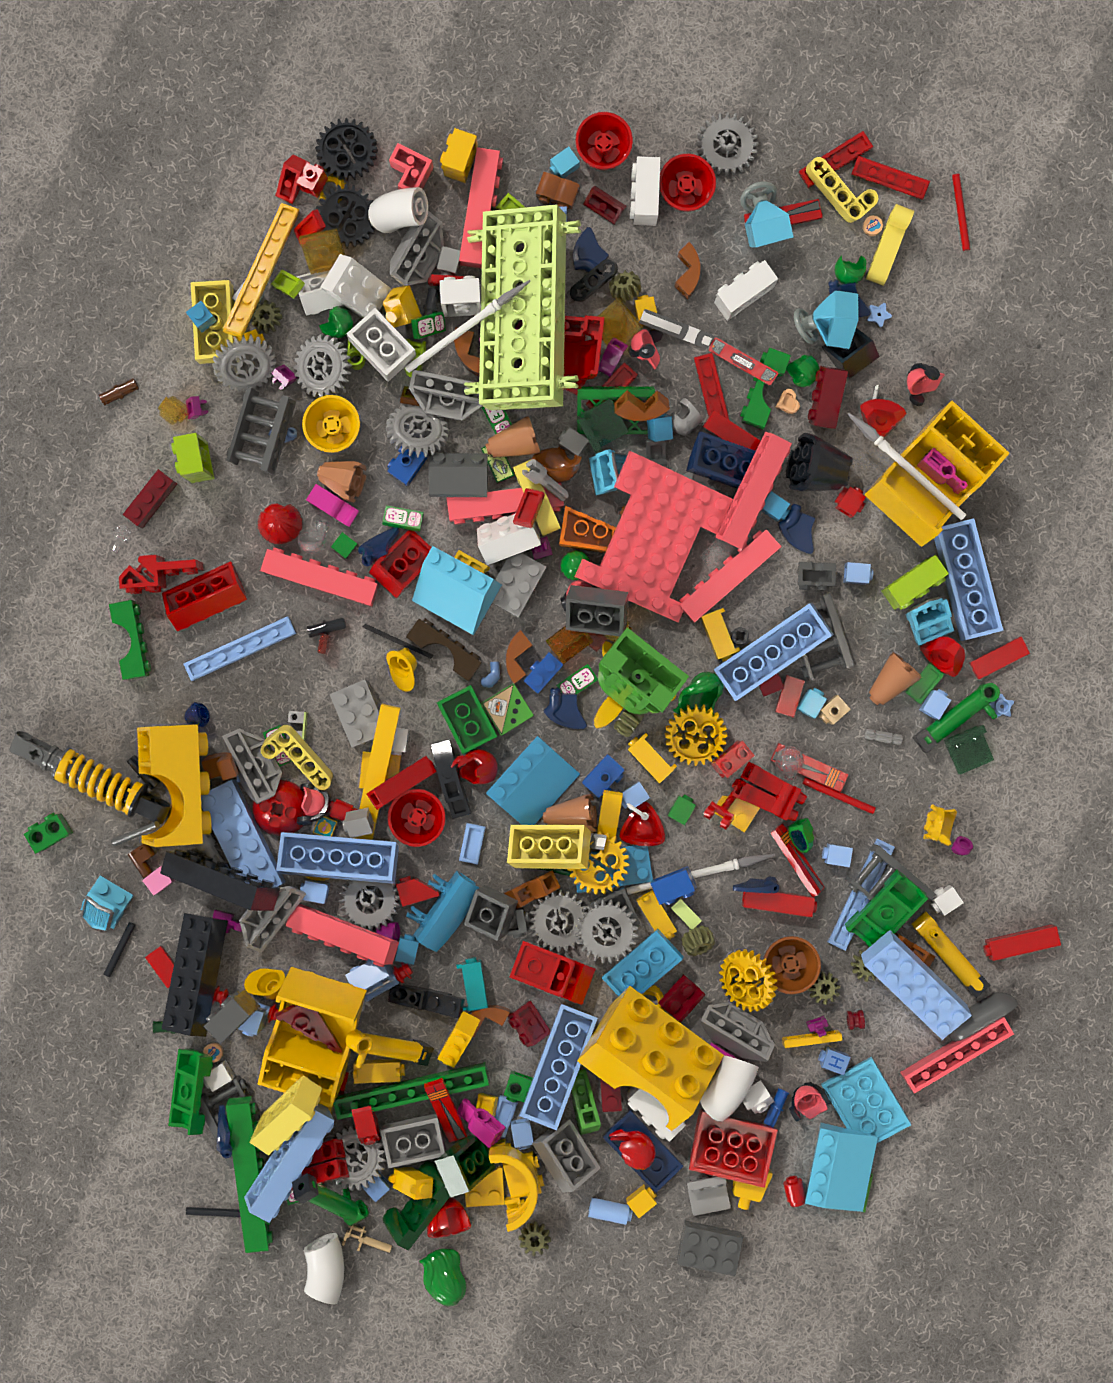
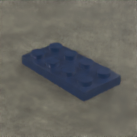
[602,1109,684,1193]

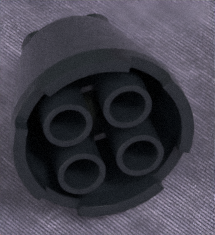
[786,433,853,491]

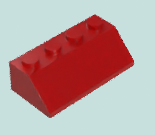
[162,561,247,632]

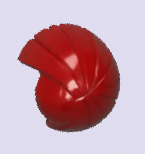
[258,503,303,545]
[427,1197,471,1238]

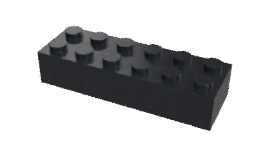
[160,849,280,911]
[162,913,228,1037]

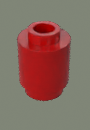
[329,799,358,822]
[783,1176,806,1207]

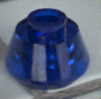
[184,702,210,727]

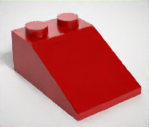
[368,530,432,599]

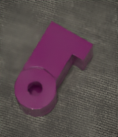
[598,337,628,377]

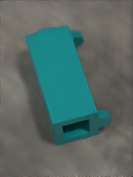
[456,957,488,1011]

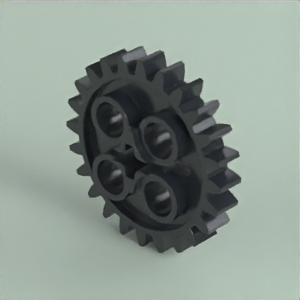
[315,118,378,181]
[316,184,374,249]

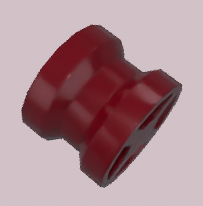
[846,1010,865,1030]

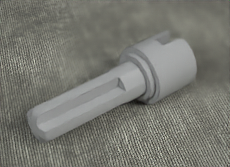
[522,459,569,501]
[194,834,229,868]

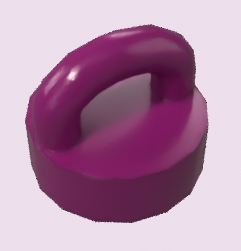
[951,836,973,856]

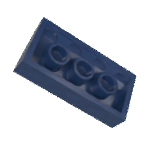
[686,432,756,489]

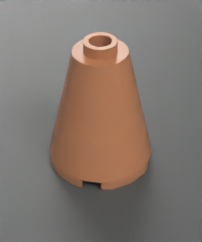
[485,416,540,458]
[869,652,922,705]
[543,794,597,832]

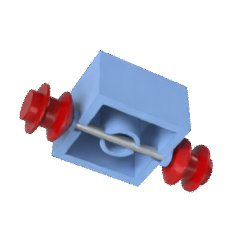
[345,959,413,1002]
[212,986,279,1036]

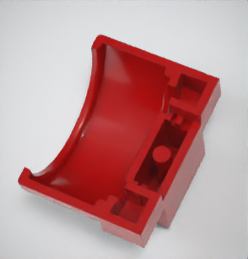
[521,315,606,381]

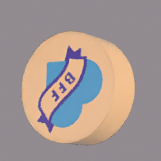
[863,215,883,236]
[203,1042,223,1063]

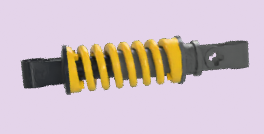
[9,731,171,824]

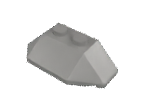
[390,211,444,286]
[409,370,482,421]
[222,728,282,804]
[239,886,306,953]
[700,1002,775,1062]

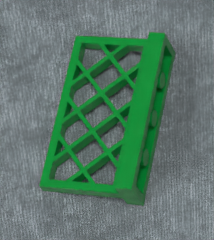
[577,386,655,434]

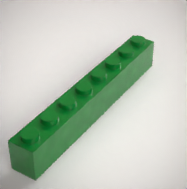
[334,1062,490,1120]
[226,1096,273,1253]

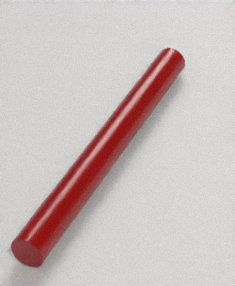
[952,174,970,251]
[802,777,876,814]

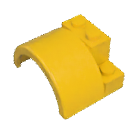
[489,1138,545,1232]

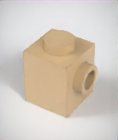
[819,695,851,725]

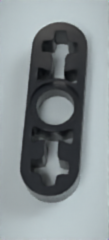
[570,259,618,302]

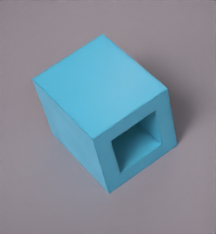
[549,147,580,178]
[797,688,827,719]

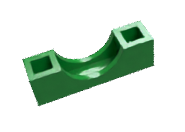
[740,347,791,430]
[109,600,151,680]

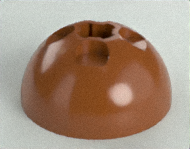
[764,936,821,994]

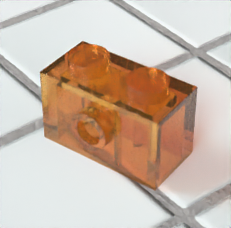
[546,625,594,664]

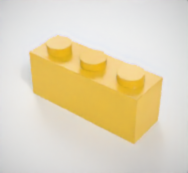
[437,1011,480,1068]

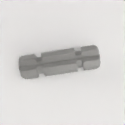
[864,729,903,745]

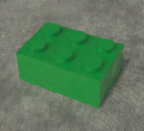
[436,685,498,754]

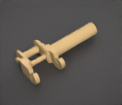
[342,1225,392,1253]

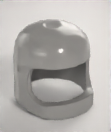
[670,398,703,436]

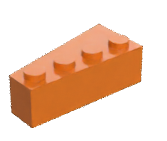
[559,506,617,553]

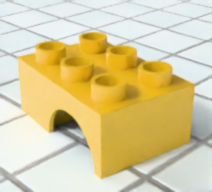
[864,400,1009,547]
[137,725,211,847]
[257,967,367,1108]
[577,986,724,1131]

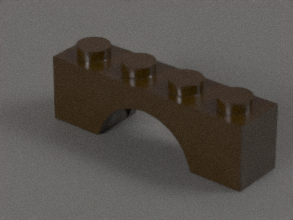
[406,618,482,682]

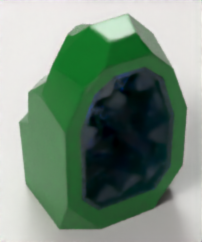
[788,818,814,853]

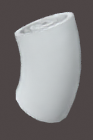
[368,187,428,233]
[700,1055,759,1122]
[303,1233,344,1304]

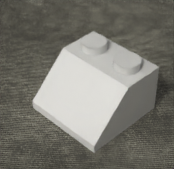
[297,266,343,316]

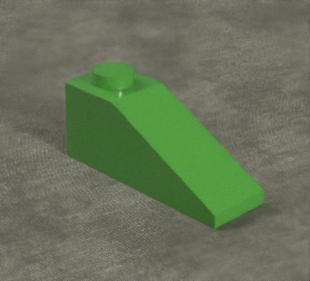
[571,1069,601,1135]

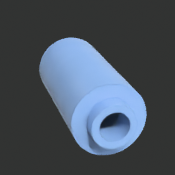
[588,1197,633,1225]

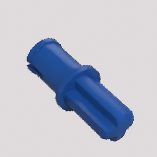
[764,1088,789,1127]

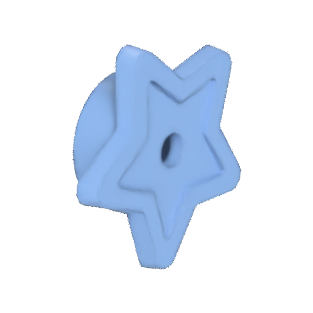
[867,303,892,328]
[990,694,1014,718]

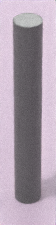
[111,821,160,846]

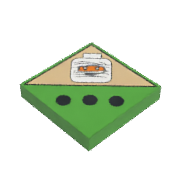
[481,683,534,736]

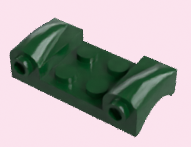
[383,1161,450,1251]

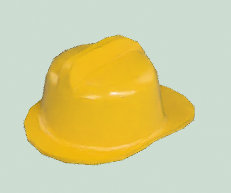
[386,648,417,692]
[244,968,285,1000]

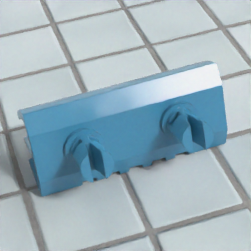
[406,871,479,952]

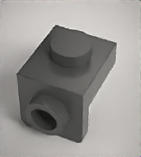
[646,440,667,467]
[508,907,530,938]

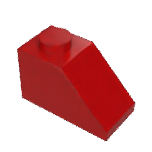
[275,154,310,204]
[396,876,441,907]
[352,1106,380,1145]

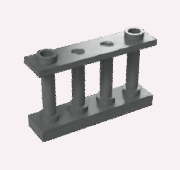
[226,387,296,475]
[783,593,854,681]
[845,843,936,930]
[200,1075,261,1169]

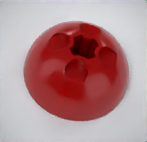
[575,112,633,170]
[659,154,716,212]
[253,780,307,837]
[388,789,445,847]

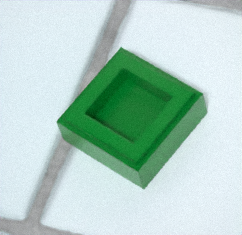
[331,532,358,559]

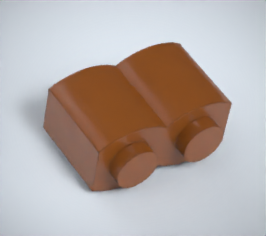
[536,172,580,210]

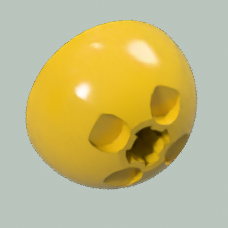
[302,395,360,453]

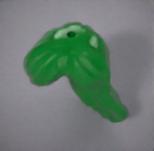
[673,672,724,724]
[419,1248,466,1306]

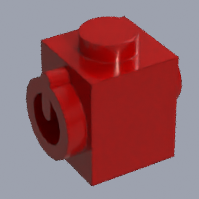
[296,163,328,198]
[834,486,866,518]

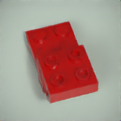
[119,555,204,594]
[509,941,596,1005]

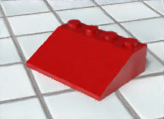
[689,1109,778,1188]

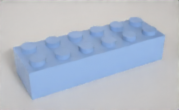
[934,518,1003,641]
[714,603,834,701]
[201,779,286,887]
[276,832,399,884]
[861,930,972,1040]
[519,1004,598,1130]
[244,1103,334,1223]

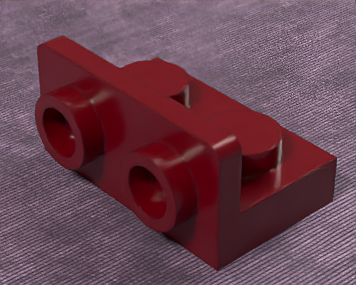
[658,974,705,1023]
[508,1000,550,1047]

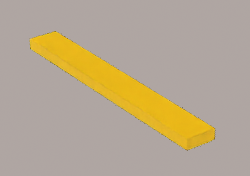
[223,203,299,339]
[354,704,401,840]

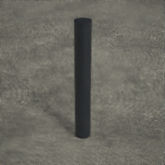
[103,922,136,977]
[186,1207,241,1217]

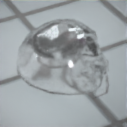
[297,519,330,554]
[775,746,804,781]

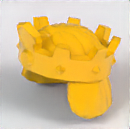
[923,804,957,846]

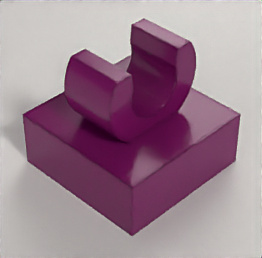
[271,364,298,390]
[186,396,208,419]
[531,536,553,560]

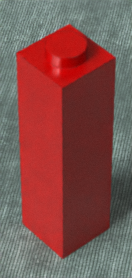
[366,756,437,810]
[742,891,817,917]
[983,924,1061,961]

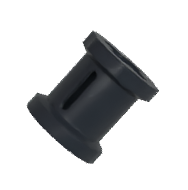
[730,627,749,645]

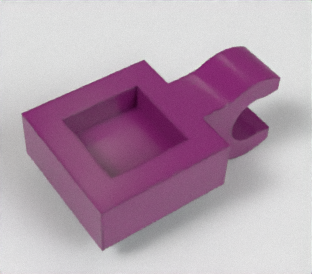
[213,909,242,933]
[806,1016,828,1037]

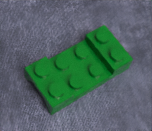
[845,869,928,947]
[168,1048,213,1135]

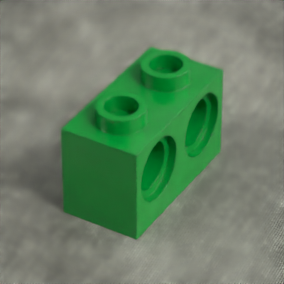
[24,813,73,854]
[504,1070,533,1103]

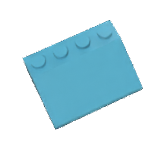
[412,546,502,635]
[805,1123,878,1212]

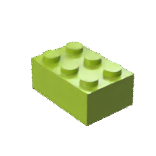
[171,433,215,483]
[881,555,949,610]

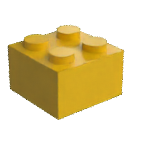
[440,128,478,183]

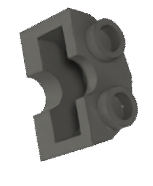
[798,562,836,591]

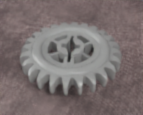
[696,112,759,176]
[212,334,277,391]
[293,334,352,398]
[386,404,449,458]
[338,880,401,931]
[529,890,587,953]
[575,899,639,963]
[325,1126,387,1191]

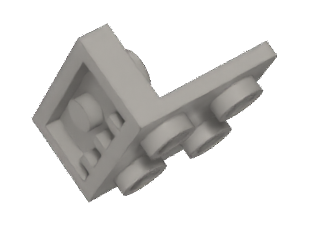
[685,1173,730,1216]

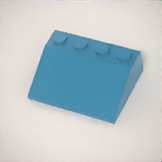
[486,736,580,825]

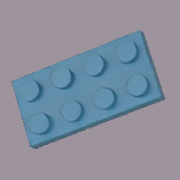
[575,845,653,893]
[602,928,684,996]

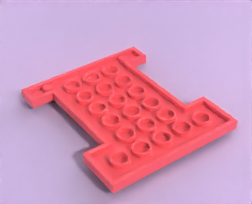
[575,451,733,623]

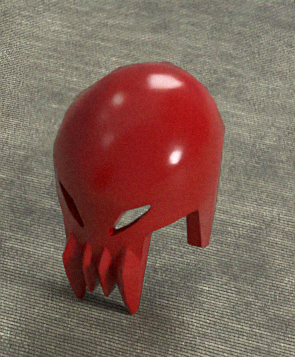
[451,749,498,784]
[609,1129,656,1170]

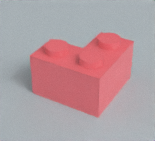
[389,143,434,189]

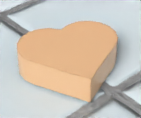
[775,389,800,414]

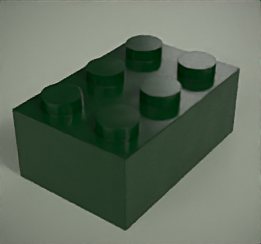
[435,1134,496,1197]

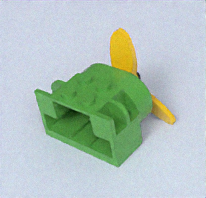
[594,628,689,728]

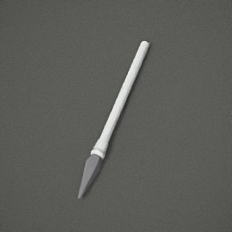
[405,280,530,373]
[848,413,966,520]
[626,854,775,895]

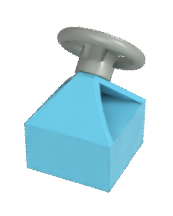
[740,181,793,247]
[794,291,858,349]

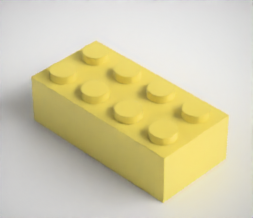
[191,280,234,364]
[507,825,591,869]
[249,1075,322,1155]

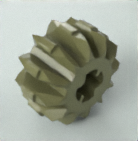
[609,270,642,303]
[251,300,283,334]
[614,709,644,737]
[681,926,715,956]
[850,948,876,982]
[808,971,841,1005]
[518,1221,551,1256]

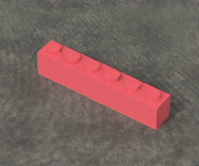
[459,147,503,269]
[715,432,792,549]
[447,483,564,525]
[679,529,782,623]
[260,547,379,607]
[286,904,399,967]
[900,1017,1014,1094]

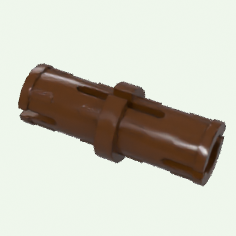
[99,378,139,406]

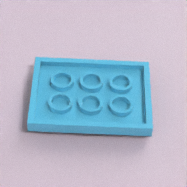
[821,1056,911,1143]

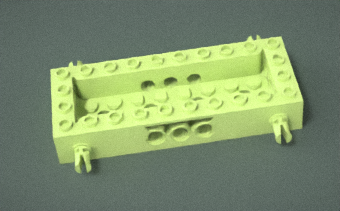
[464,205,581,411]

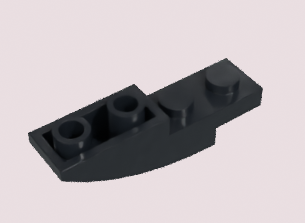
[431,739,471,819]
[388,983,465,1019]

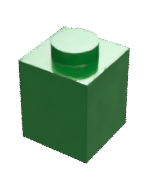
[667,794,696,825]

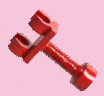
[703,779,742,830]

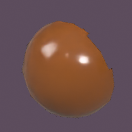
[532,446,582,483]

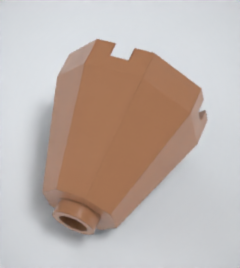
[317,461,366,503]

